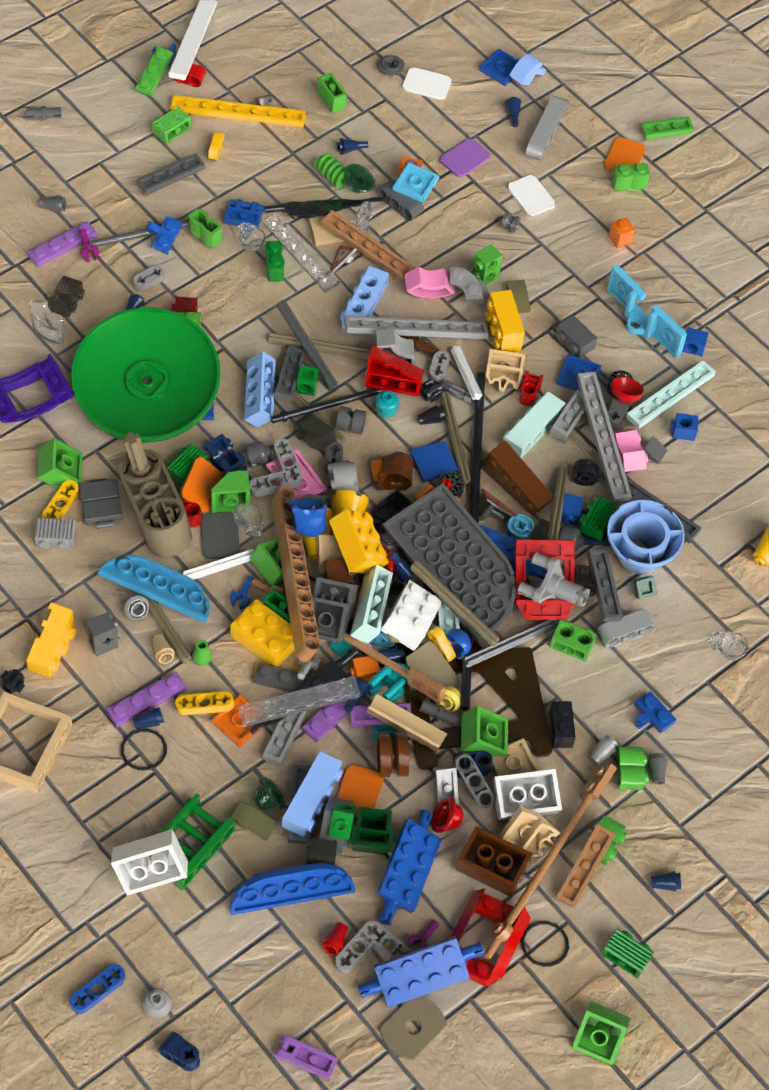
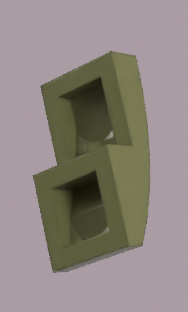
[506,280,531,313]
[230,801,278,841]

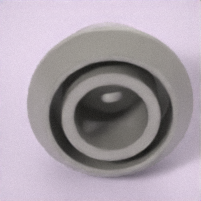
[124,595,149,621]
[142,989,172,1019]

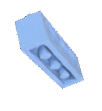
[340,266,389,335]
[244,352,276,428]

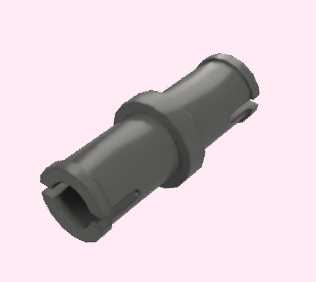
[26,106,62,120]
[419,700,461,727]

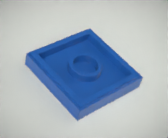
[479,49,519,86]
[556,354,602,391]
[410,441,458,483]

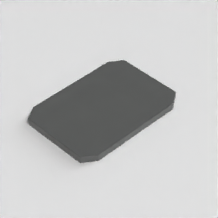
[201,513,240,559]

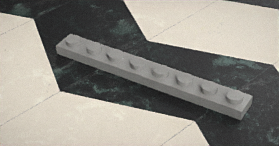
[344,316,488,339]
[576,372,632,503]

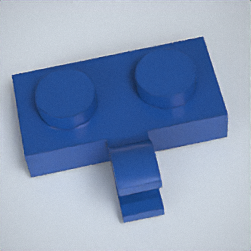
[146,216,183,255]
[634,691,677,733]

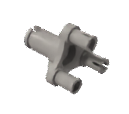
[518,552,590,607]

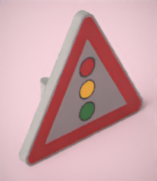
[328,245,357,275]

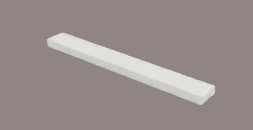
[169,0,217,80]

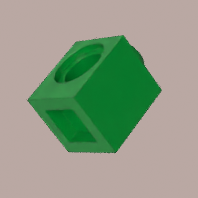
[296,365,319,396]

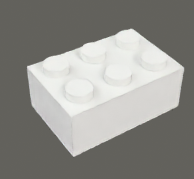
[381,580,443,651]
[491,769,562,821]
[111,830,188,895]

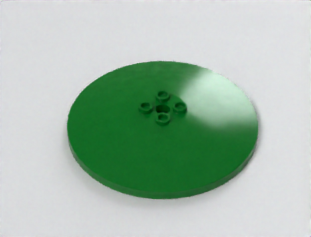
[71,307,221,443]

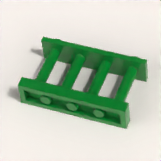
[161,793,235,891]

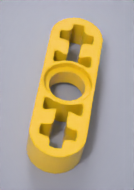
[42,480,79,519]
[175,691,235,715]

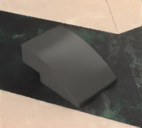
[312,577,358,643]

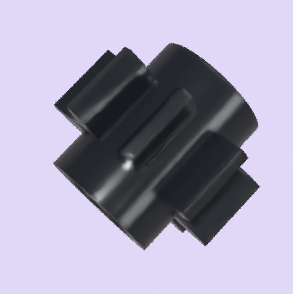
[420,379,443,403]
[0,669,25,694]

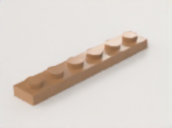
[321,210,415,282]

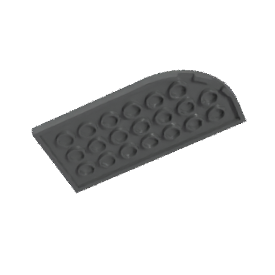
[382,483,516,643]

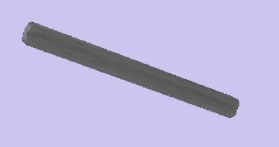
[277,300,338,390]
[462,620,560,667]

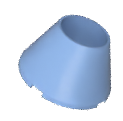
[607,500,685,574]

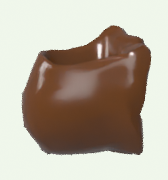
[375,451,413,491]

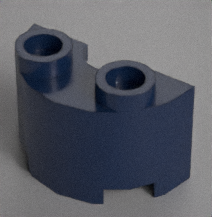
[204,434,245,475]

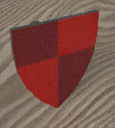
[479,489,517,521]

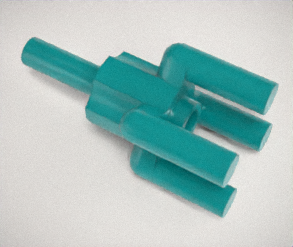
[368,663,409,703]

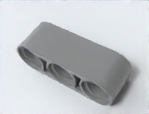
[597,609,656,648]

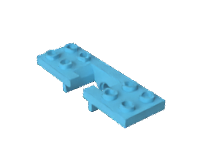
[607,264,687,359]

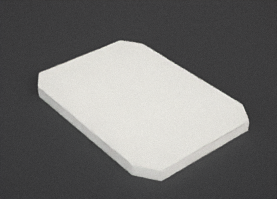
[402,68,452,100]
[508,175,555,217]

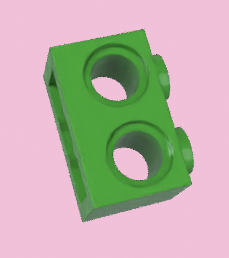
[472,244,502,285]
[550,619,597,662]

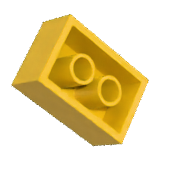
[485,290,525,354]
[329,509,389,574]
[230,599,295,667]

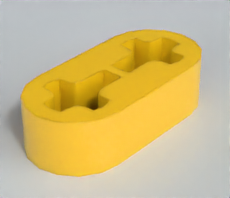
[208,131,224,160]
[428,626,456,663]

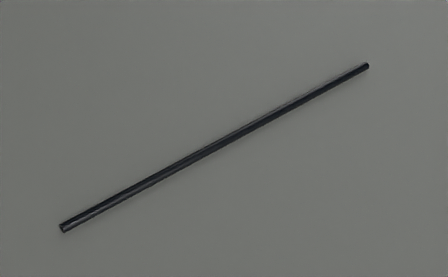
[460,372,485,711]

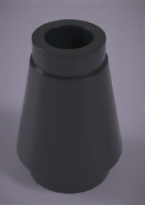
[417,405,446,425]

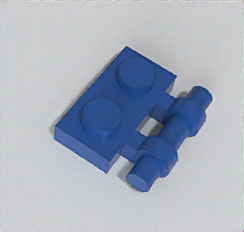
[224,199,265,229]

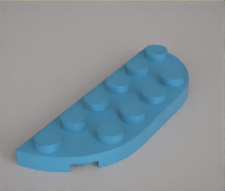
[98,555,210,623]

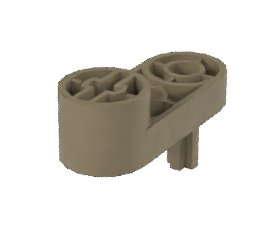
[118,432,193,557]

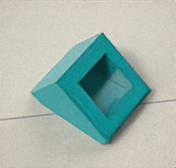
[329,630,356,658]

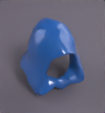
[288,498,327,537]

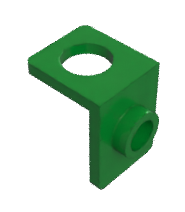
[329,802,357,840]

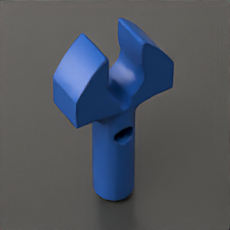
[230,576,254,610]

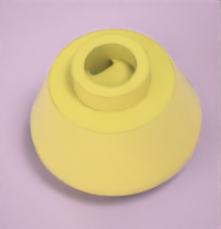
[435,686,460,712]

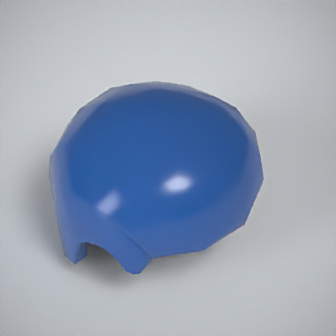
[446,628,471,659]

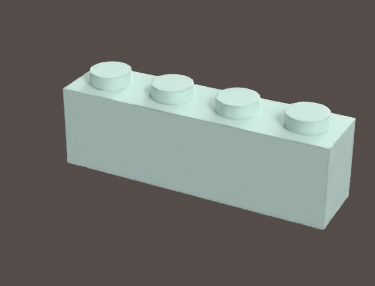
[503,392,566,458]
[350,564,393,644]

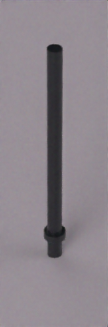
[270,388,382,423]

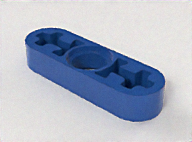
[70,964,125,1014]

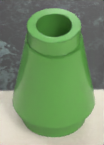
[192,640,212,666]

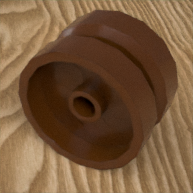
[377,732,410,777]

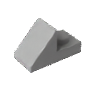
[434,765,459,805]

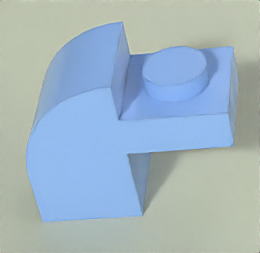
[509,54,546,86]

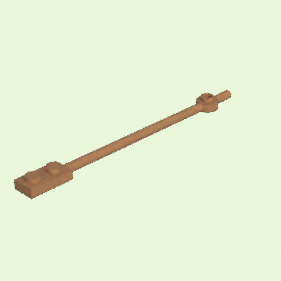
[251,577,445,703]
[483,763,617,960]

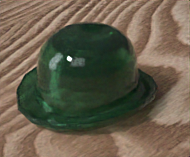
[344,164,375,193]
[253,777,284,811]

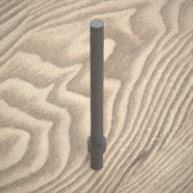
[90,220,189,247]

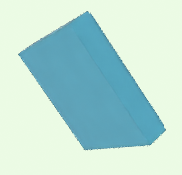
[393,162,439,203]

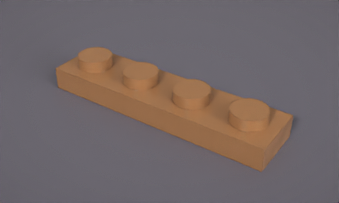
[556,824,616,908]

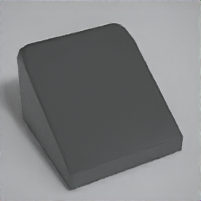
[644,436,668,464]

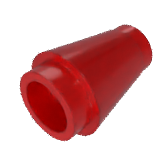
[322,922,348,956]

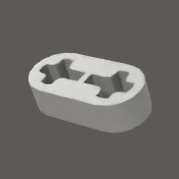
[133,266,164,291]
[429,351,450,383]

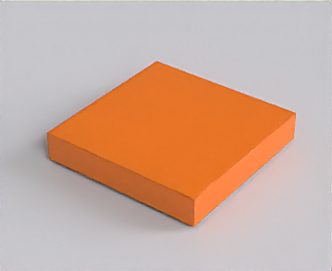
[211,694,267,748]

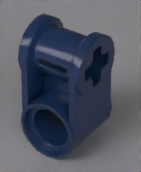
[453,751,493,778]
[157,1031,200,1072]

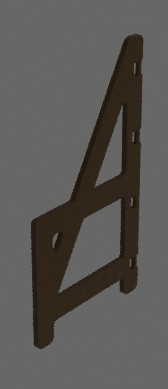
[388,574,553,770]

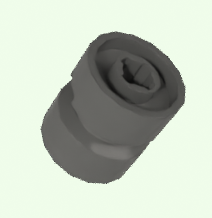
[336,406,367,435]

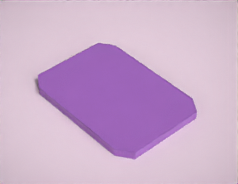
[440,139,490,177]

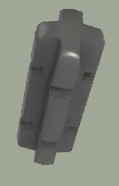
[441,380,473,403]

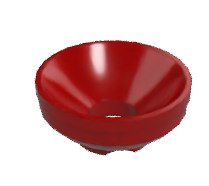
[611,377,644,404]

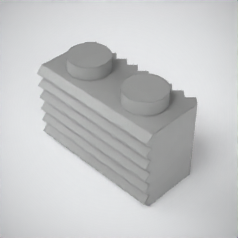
[34,518,77,550]

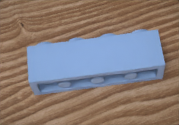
[282,752,343,837]

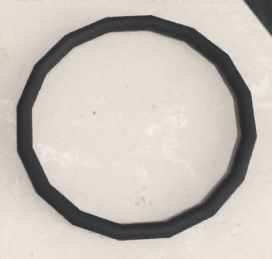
[121,729,167,770]
[521,921,569,967]

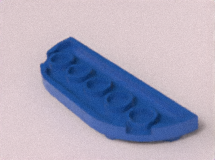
[230,862,356,915]

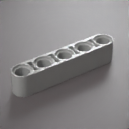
[525,95,568,160]

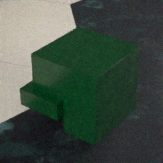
[350,807,394,855]

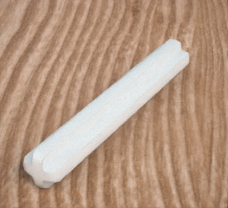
[451,345,482,400]
[182,549,254,580]

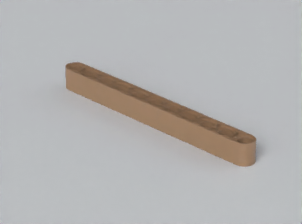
[271,485,320,662]

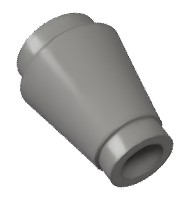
[589,736,618,766]

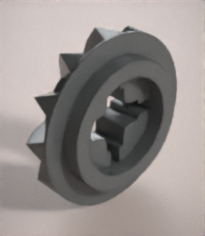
[378,55,404,76]

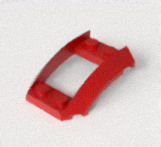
[516,539,575,620]
[450,888,531,987]

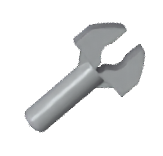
[297,656,320,680]

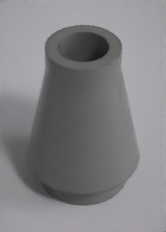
[39,195,66,213]
[647,753,668,784]

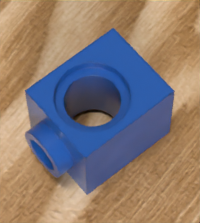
[682,327,709,357]
[670,413,698,441]
[561,493,584,526]

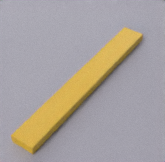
[170,95,306,127]

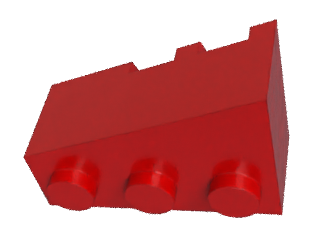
[365,345,424,397]

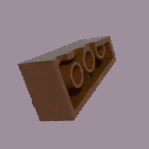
[481,440,554,516]

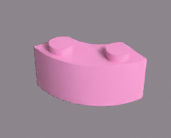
[404,267,455,298]
[613,428,648,472]

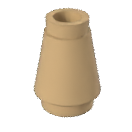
[152,634,174,664]

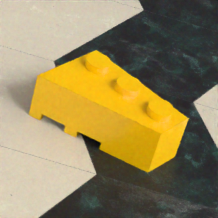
[26,603,77,678]

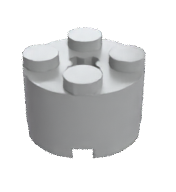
[328,460,360,496]

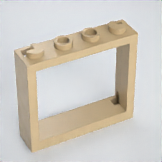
[0,692,72,794]

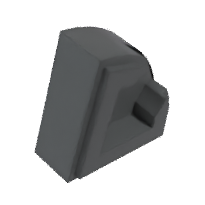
[255,94,273,105]

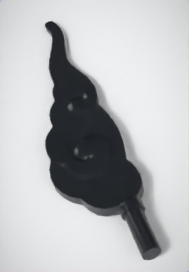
[265,197,383,218]
[250,648,359,734]

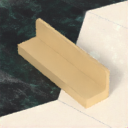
[367,694,447,752]

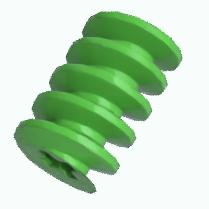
[314,153,351,189]

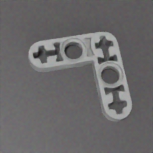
[249,439,302,497]
[335,921,413,974]

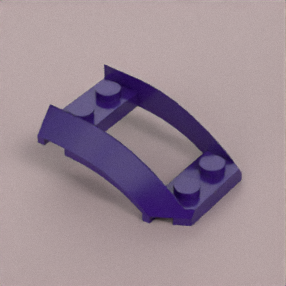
[0,354,74,423]

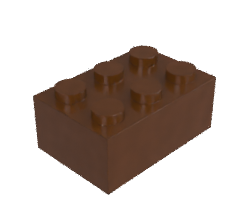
[456,826,532,897]

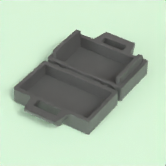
[79,478,123,529]

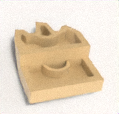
[486,349,526,394]
[498,806,560,857]

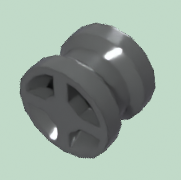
[500,211,521,233]

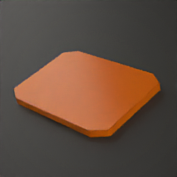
[604,137,646,172]
[181,456,222,513]
[337,764,384,819]

